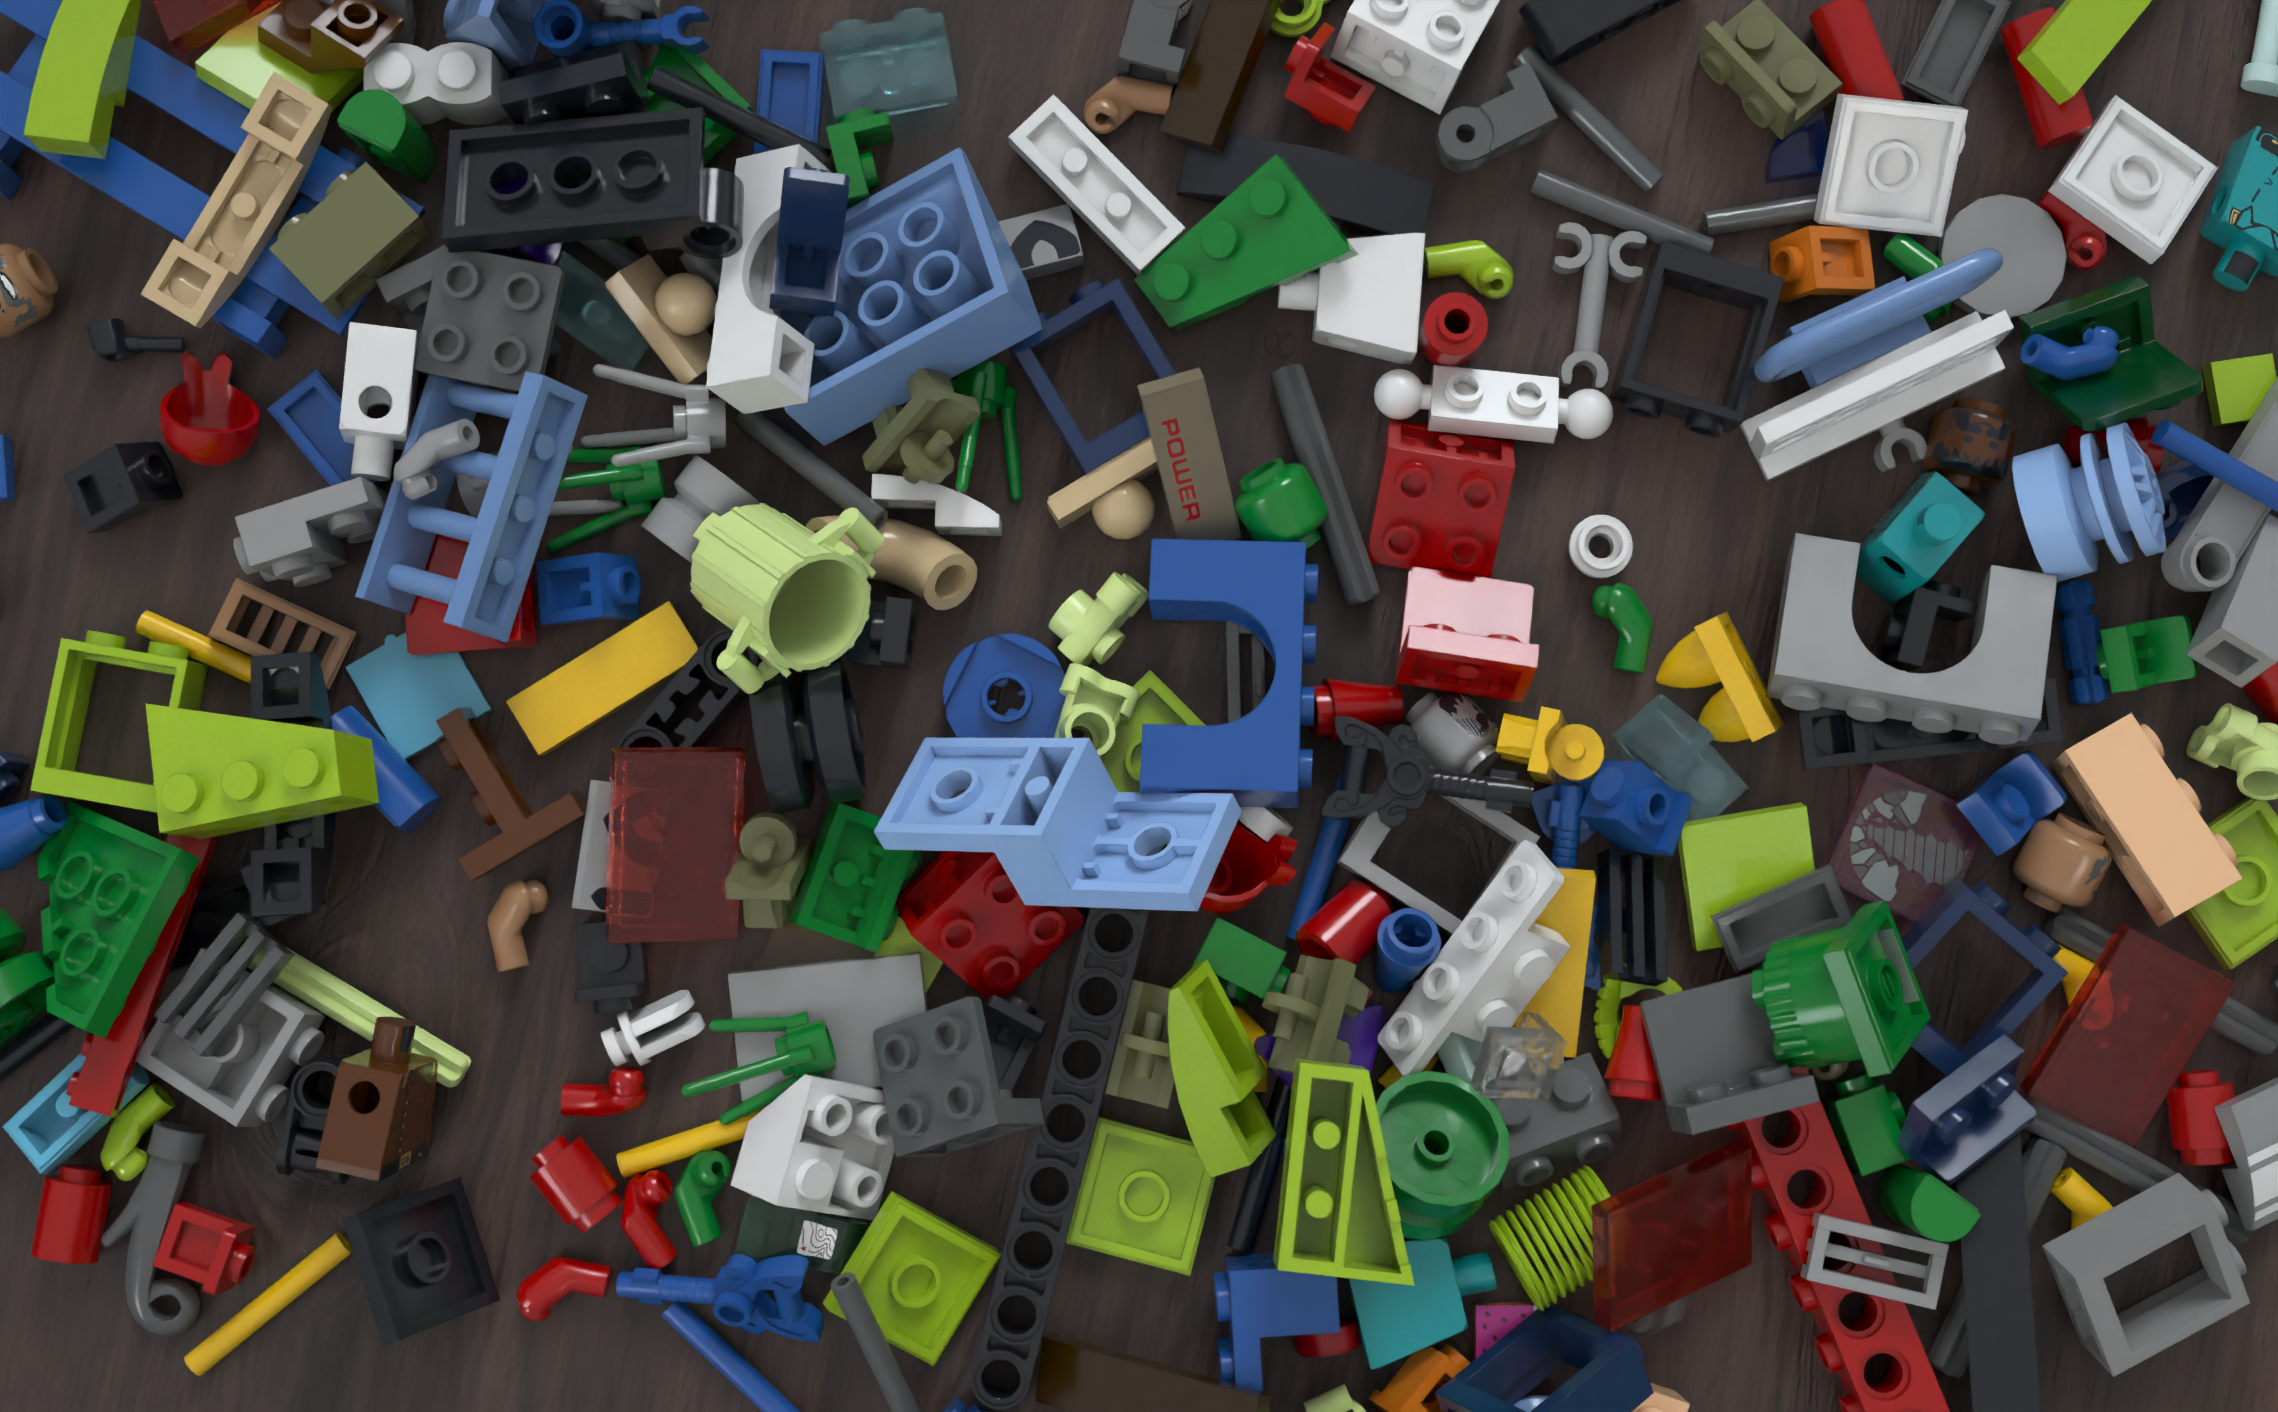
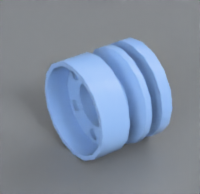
[2012,423,2166,582]

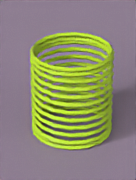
[1488,1165,1639,1311]

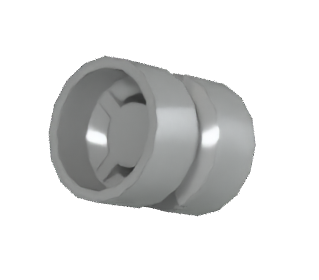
[641,454,760,563]

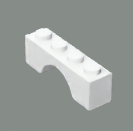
[706,144,832,414]

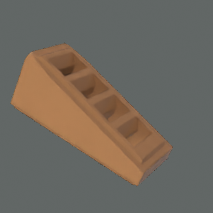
[208,578,357,690]

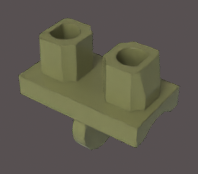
[862,368,981,484]
[725,812,814,929]
[1262,955,1369,1074]
[1105,979,1175,1109]

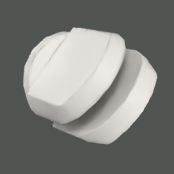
[601,990,706,1067]

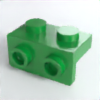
[788,802,920,953]

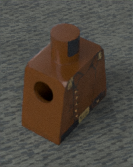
[316,1016,438,1181]

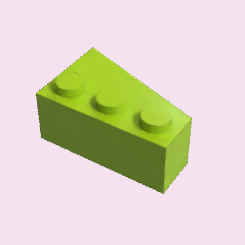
[145,703,379,839]
[1273,1058,1415,1286]

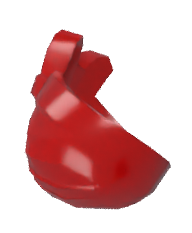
[159,350,260,466]
[1200,822,1297,915]

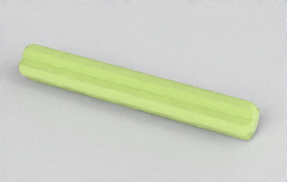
[247,947,471,1087]

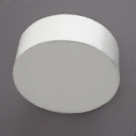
[1239,806,1293,842]

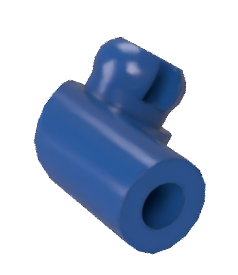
[2020,326,2120,381]

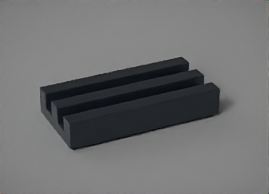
[1597,848,1668,987]

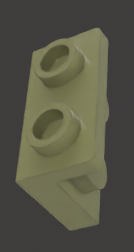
[1699,0,1843,140]

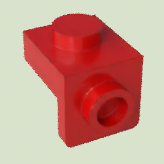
[1283,22,1377,133]
[152,1201,256,1296]

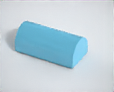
[2,1053,150,1175]

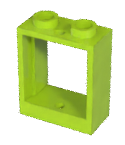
[30,630,209,813]

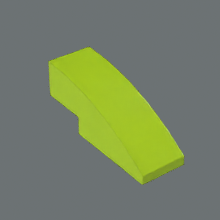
[23,0,141,159]
[1167,960,1277,1178]

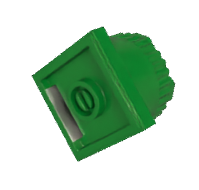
[1751,900,1931,1077]

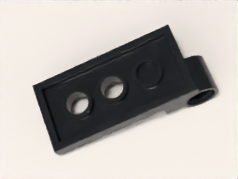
[442,107,744,259]

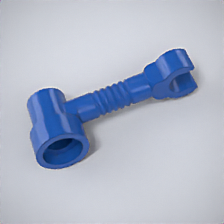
[534,0,710,56]

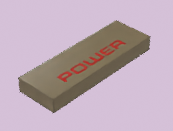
[1137,367,1242,541]

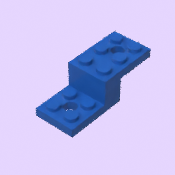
[1214,1138,1340,1391]

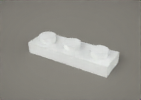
[1008,94,1185,275]

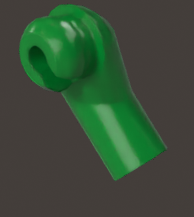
[1883,233,1952,326]
[1591,583,1653,675]
[674,1150,732,1247]

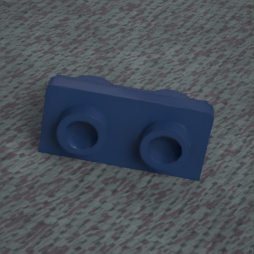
[1897,1033,2036,1187]

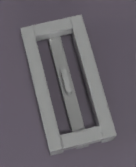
[1800,1212,1949,1310]

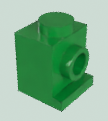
[1188,917,1291,1004]
[1820,1071,1912,1176]

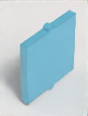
[346,632,493,761]

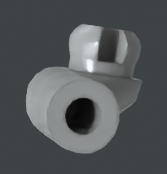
[393,418,480,500]

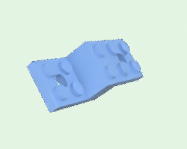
[874,738,1242,911]

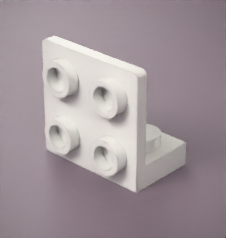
[1330,0,1500,115]

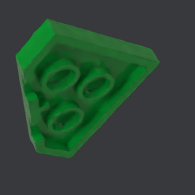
[37,801,200,1039]

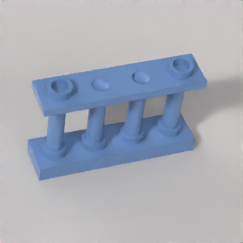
[355,371,588,643]

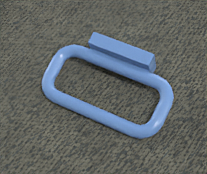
[1754,248,2003,389]

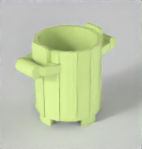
[690,503,884,694]

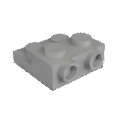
[233,477,389,587]
[137,948,326,1127]

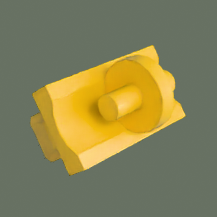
[1496,706,1604,785]

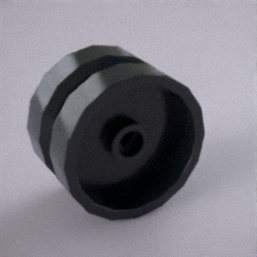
[749,659,867,814]

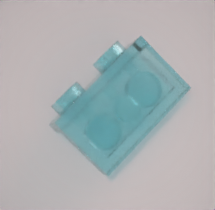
[818,8,959,124]

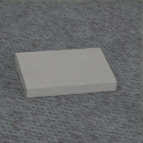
[728,952,928,1101]

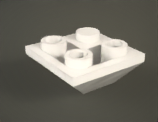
[731,1074,895,1220]

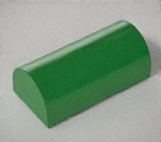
[337,89,437,184]
[1876,1163,1981,1242]

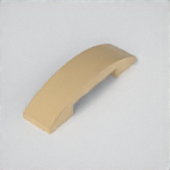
[141,72,333,328]

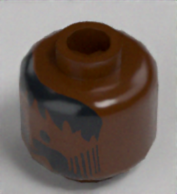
[1924,398,2016,496]

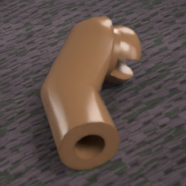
[1083,76,1173,134]
[487,879,548,972]

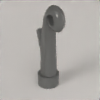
[100,1121,207,1336]

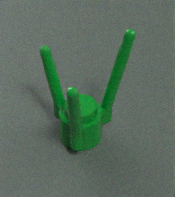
[951,360,1022,502]
[546,446,666,553]
[681,1011,837,1125]

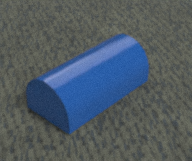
[331,706,442,834]

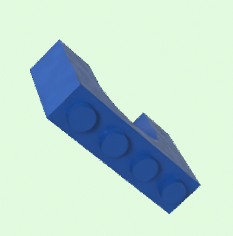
[1140,539,1319,808]

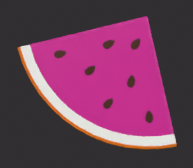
[1473,1302,1538,1360]

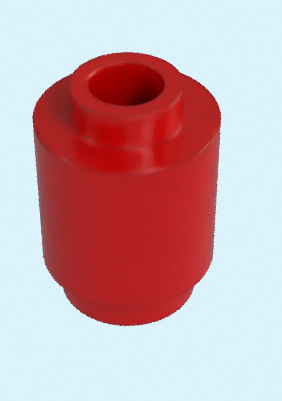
[1418,292,1488,367]
[2165,1070,2235,1166]
[529,1134,623,1234]

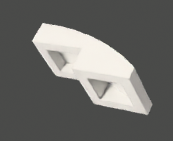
[871,474,1002,536]

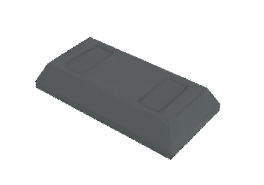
[1900,0,2011,107]
[1710,864,1852,975]

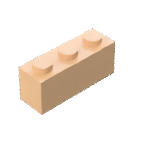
[2051,713,2243,927]

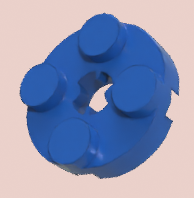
[942,633,1066,738]

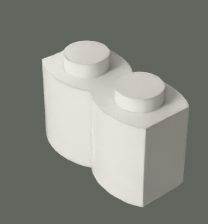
[364,42,508,126]

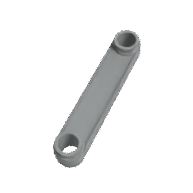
[2161,377,2278,592]

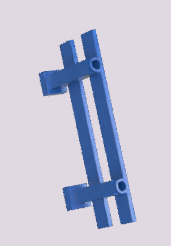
[0,0,426,359]

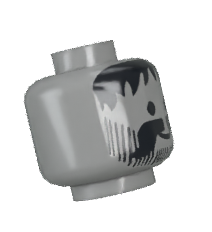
[1406,692,1499,775]

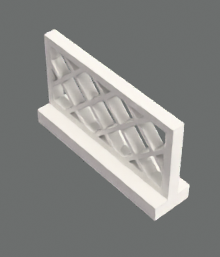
[1740,310,2014,482]

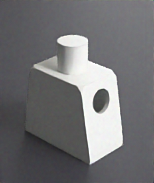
[1278,233,1425,365]
[339,322,419,481]

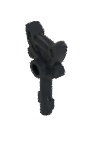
[1321,716,1534,828]

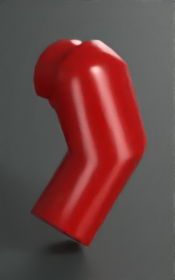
[2036,183,2107,270]
[561,1066,647,1117]
[620,1170,678,1269]
[516,1256,613,1321]

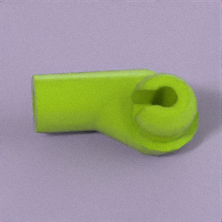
[1423,240,1514,299]
[100,1083,175,1181]

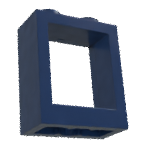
[1009,278,1176,476]
[1901,877,2068,1076]
[1435,1305,1654,1412]

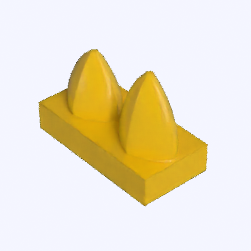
[1655,611,1784,742]

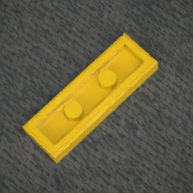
[506,601,700,756]
[1510,868,1596,1058]

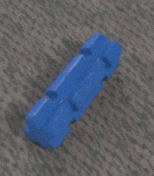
[2055,580,2110,705]

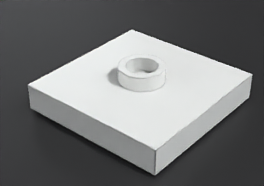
[1813,94,1968,237]
[2048,95,2218,264]

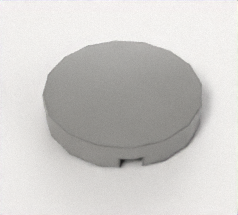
[1936,194,2067,320]

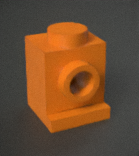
[1368,1344,1470,1412]

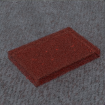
[605,747,745,943]
[2020,922,2237,1147]
[1592,1141,1752,1332]

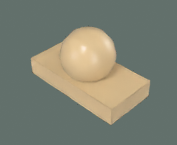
[604,254,717,385]
[1047,437,1158,539]

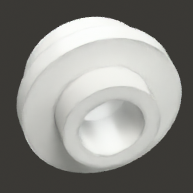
[1568,515,1633,578]

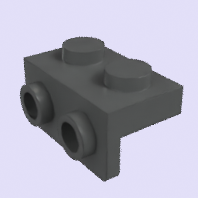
[1484,1052,1623,1188]

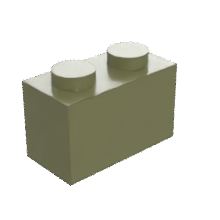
[269,162,432,321]

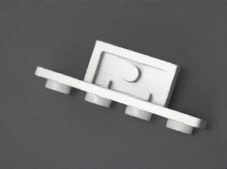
[1377,840,1571,1076]

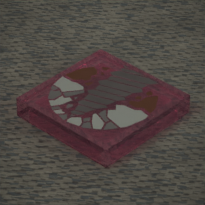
[1823,763,1981,924]

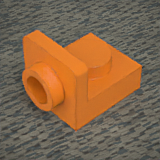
[1769,226,1875,302]

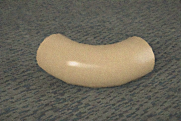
[806,515,977,610]

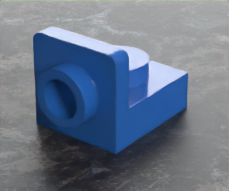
[536,552,642,626]
[1957,750,2067,856]

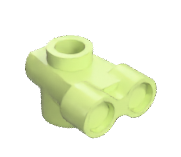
[1048,572,1149,666]
[1054,663,1140,759]
[2186,703,2278,800]

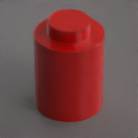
[1295,880,1393,965]
[30,1164,113,1264]

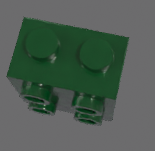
[2019,275,2203,431]

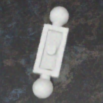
[1374,365,1613,444]

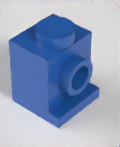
[1579,760,1694,856]

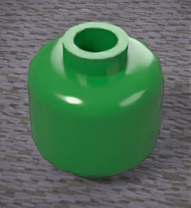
[1234,458,1328,549]

